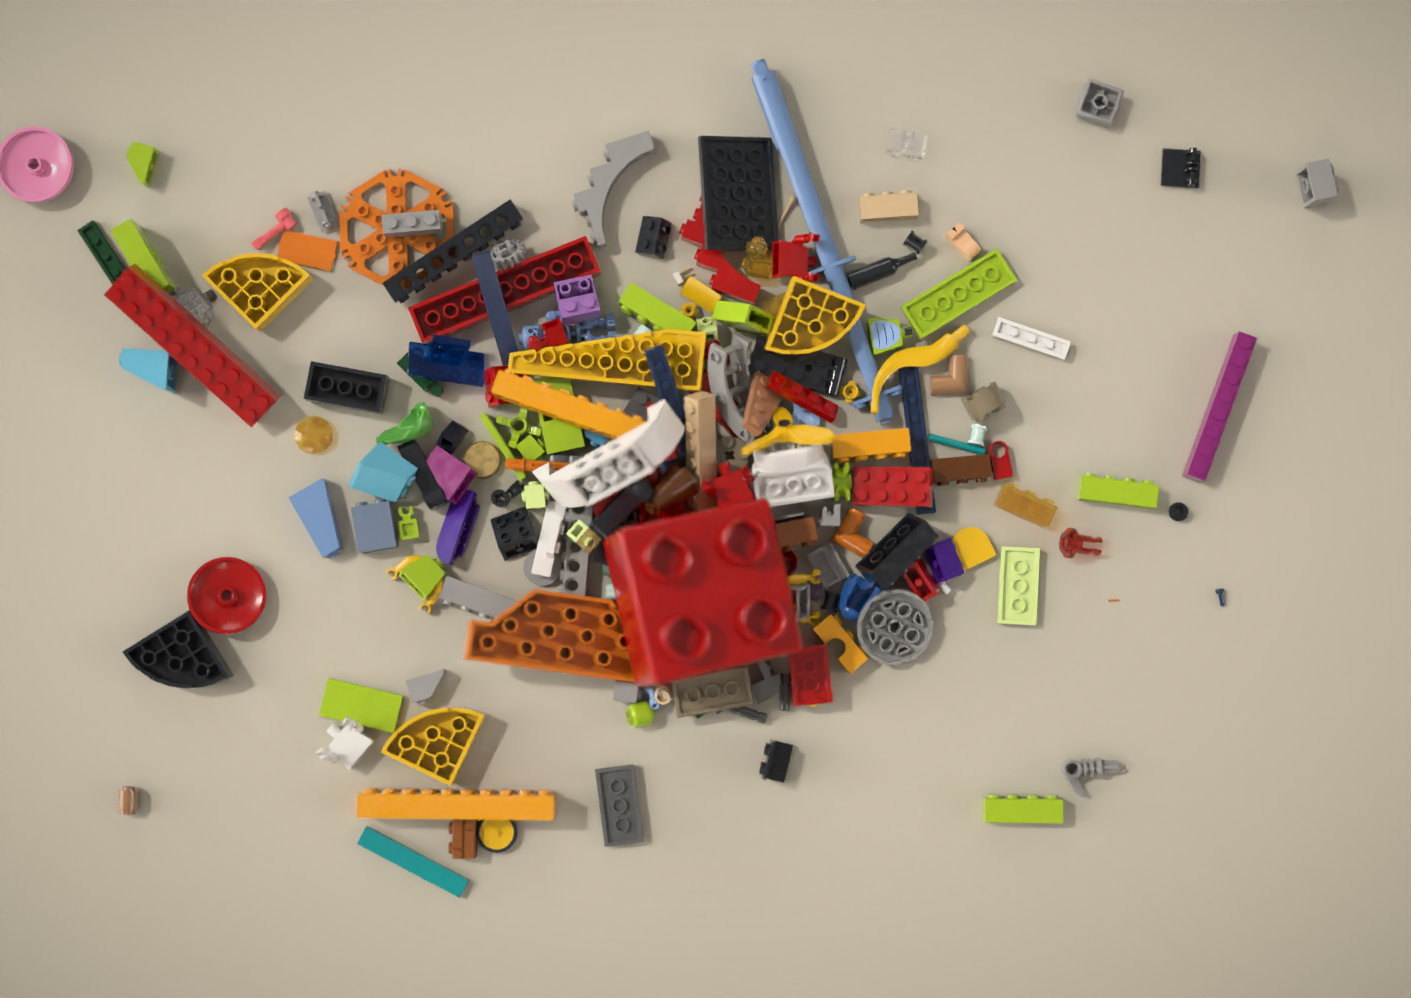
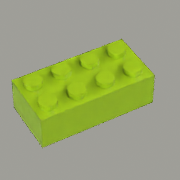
[619,282,697,331]

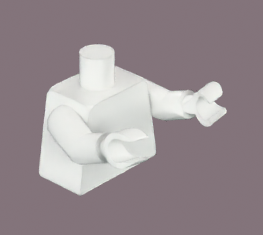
[316,717,376,770]

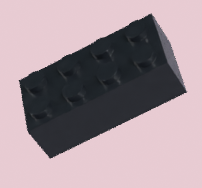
[303,361,390,415]
[855,513,939,591]

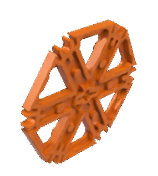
[339,168,455,290]

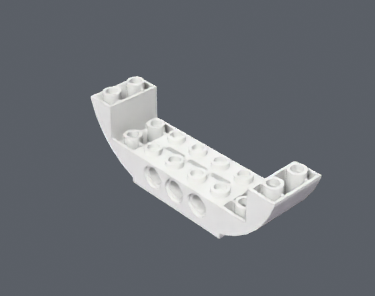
[533,399,685,507]

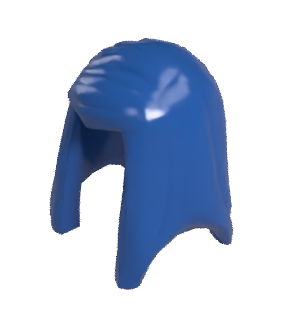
[838,573,881,621]

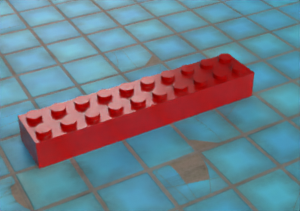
[408,236,601,346]
[104,264,281,428]

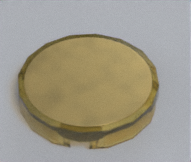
[463,441,502,479]

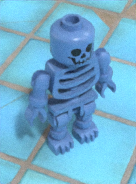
[518,310,616,350]

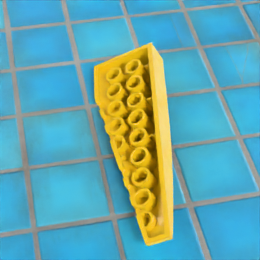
[508,329,706,392]

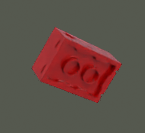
[788,644,833,707]

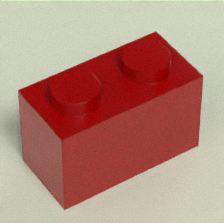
[903,557,940,602]

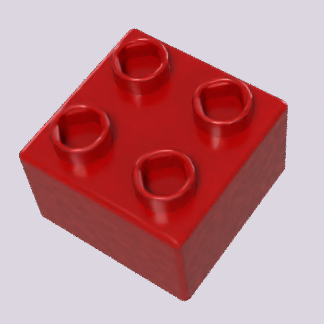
[603,498,803,687]

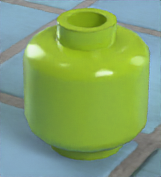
[626,701,656,728]

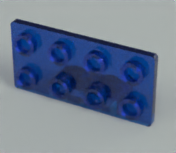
[407,334,484,387]

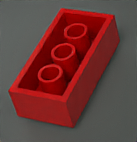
[852,466,934,508]

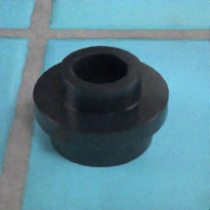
[1168,502,1188,522]

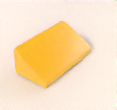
[680,276,722,314]

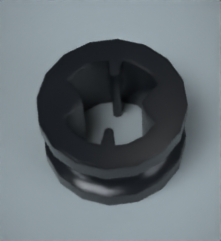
[506,480,524,498]

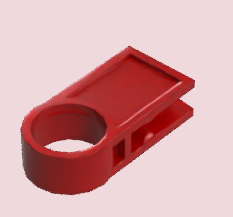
[988,441,1013,481]

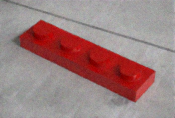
[766,370,839,423]

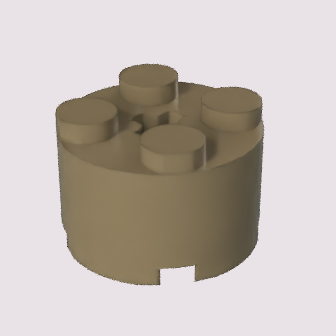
[961,381,1006,422]
[716,436,749,474]

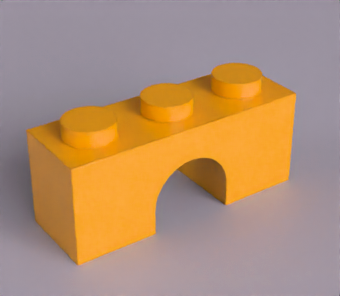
[812,614,868,674]

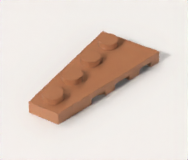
[742,370,783,437]

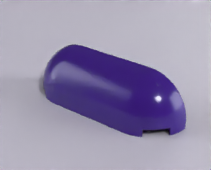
[436,490,480,565]

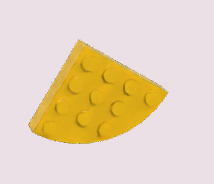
[201,253,314,332]
[764,276,866,354]
[381,707,487,786]

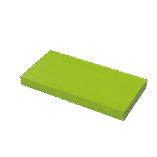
[319,678,404,733]

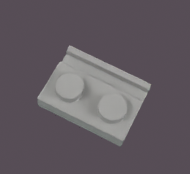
[806,542,849,589]

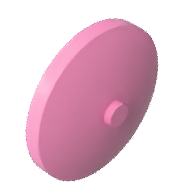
[0,126,74,203]

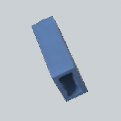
[288,478,343,559]

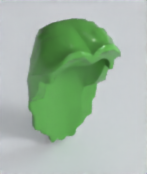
[376,402,433,445]

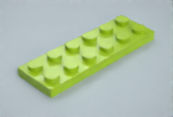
[900,248,1017,340]

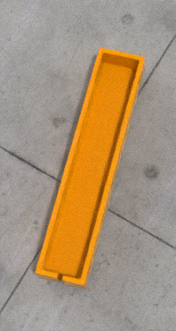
[356,788,556,820]

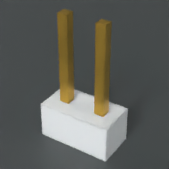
[673,268,695,285]

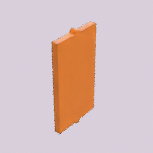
[277,229,338,272]

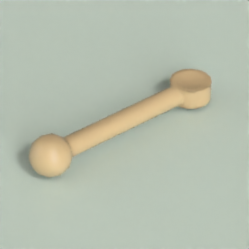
[777,196,797,231]

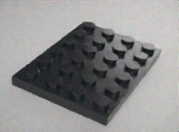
[698,136,778,251]

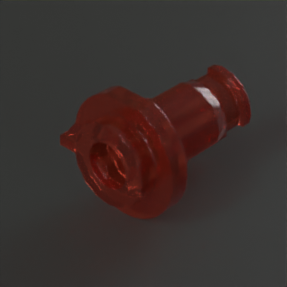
[1059,527,1103,559]

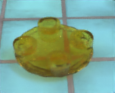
[294,416,333,454]

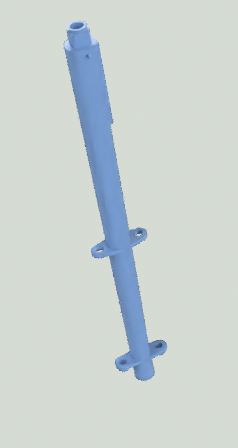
[751,59,903,425]

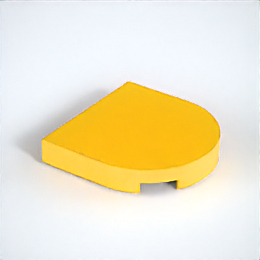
[952,527,996,571]

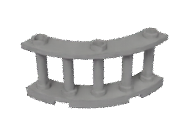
[708,331,775,444]

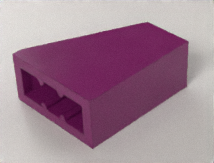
[426,445,478,505]

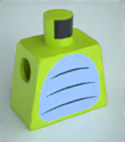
[866,318,913,357]

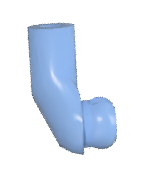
[642,686,659,710]

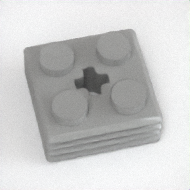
[1074,78,1124,128]

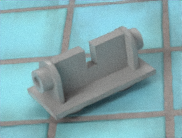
[308,190,339,232]

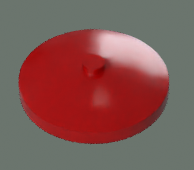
[187,557,266,634]

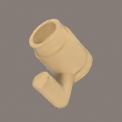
[655,682,676,710]

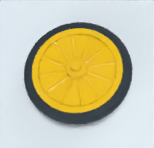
[476,819,517,853]

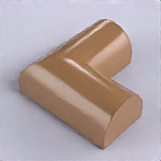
[930,355,969,395]

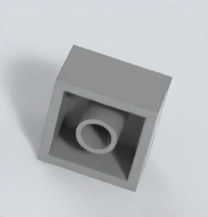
[1296,159,1339,208]

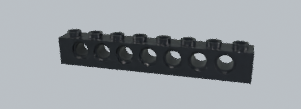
[382,199,523,304]

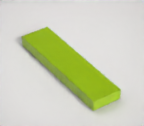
[479,412,528,481]

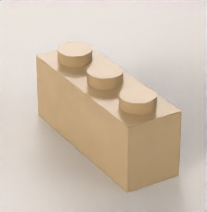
[858,190,919,223]

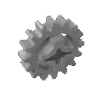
[487,239,527,271]

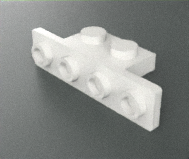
[531,501,566,578]

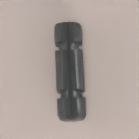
[779,673,791,711]
[730,706,768,724]

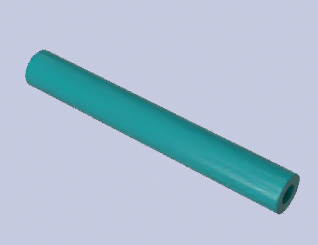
[928,433,985,455]

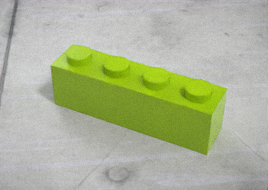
[1077,473,1159,509]
[983,794,1063,823]

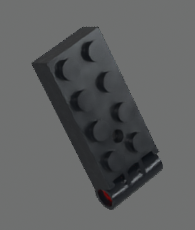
[749,336,848,397]

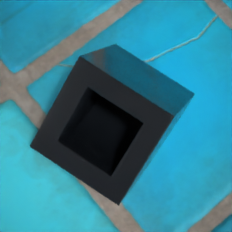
[436,420,469,455]

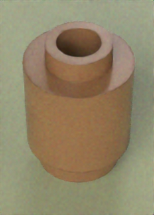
[118,786,139,815]

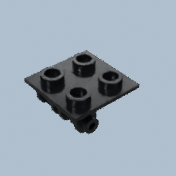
[1161,147,1201,188]

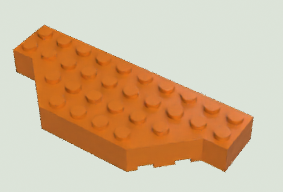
[463,589,635,683]

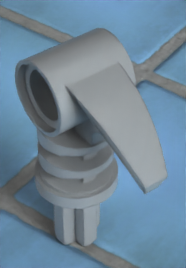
[1061,757,1120,797]

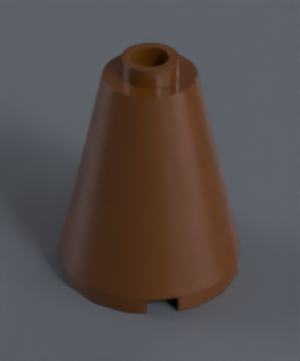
[645,464,698,514]

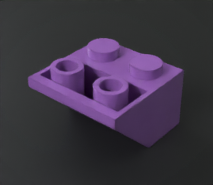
[554,275,600,326]

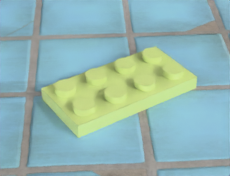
[997,546,1040,625]

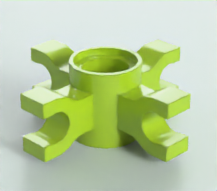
[496,407,542,449]
[832,462,851,502]

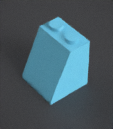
[119,348,178,394]
[348,442,418,502]

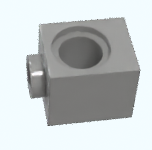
[613,680,642,703]

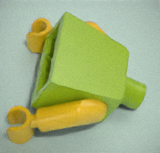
[387,554,445,614]

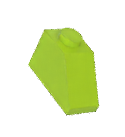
[126,141,159,187]

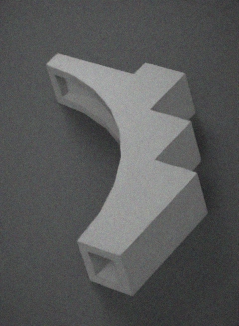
[572,131,655,249]

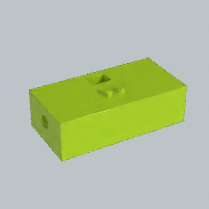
[110,219,179,295]
[534,377,586,456]

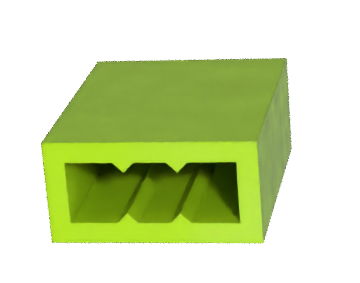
[711,300,774,334]

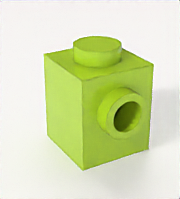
[515,434,546,461]

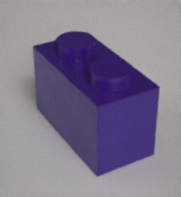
[924,537,965,584]

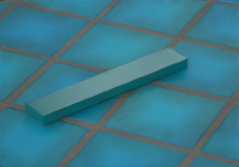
[357,826,469,898]

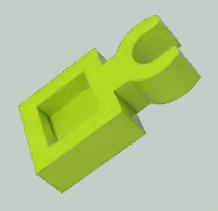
[397,506,420,541]

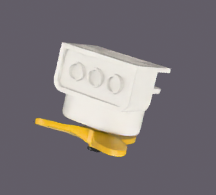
[742,406,835,507]

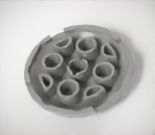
[857,589,933,665]

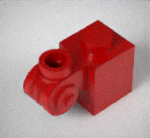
[528,318,569,352]

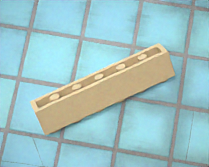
[685,391,717,511]

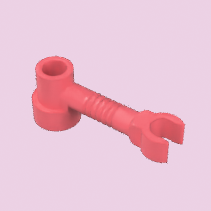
[251,207,297,250]

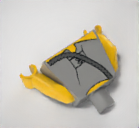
[787,569,821,626]

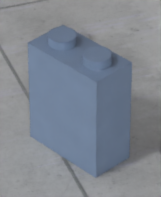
[351,498,399,554]

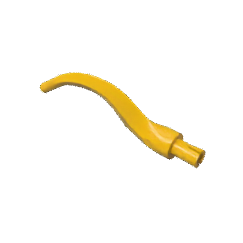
[870,325,970,415]

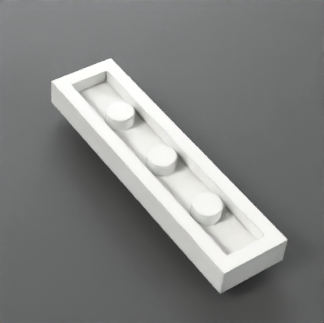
[991,317,1071,361]

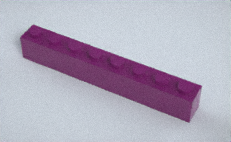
[1182,331,1257,483]

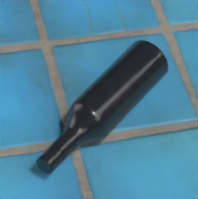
[846,252,917,291]

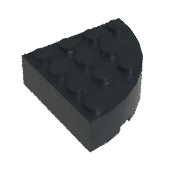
[122,610,234,688]

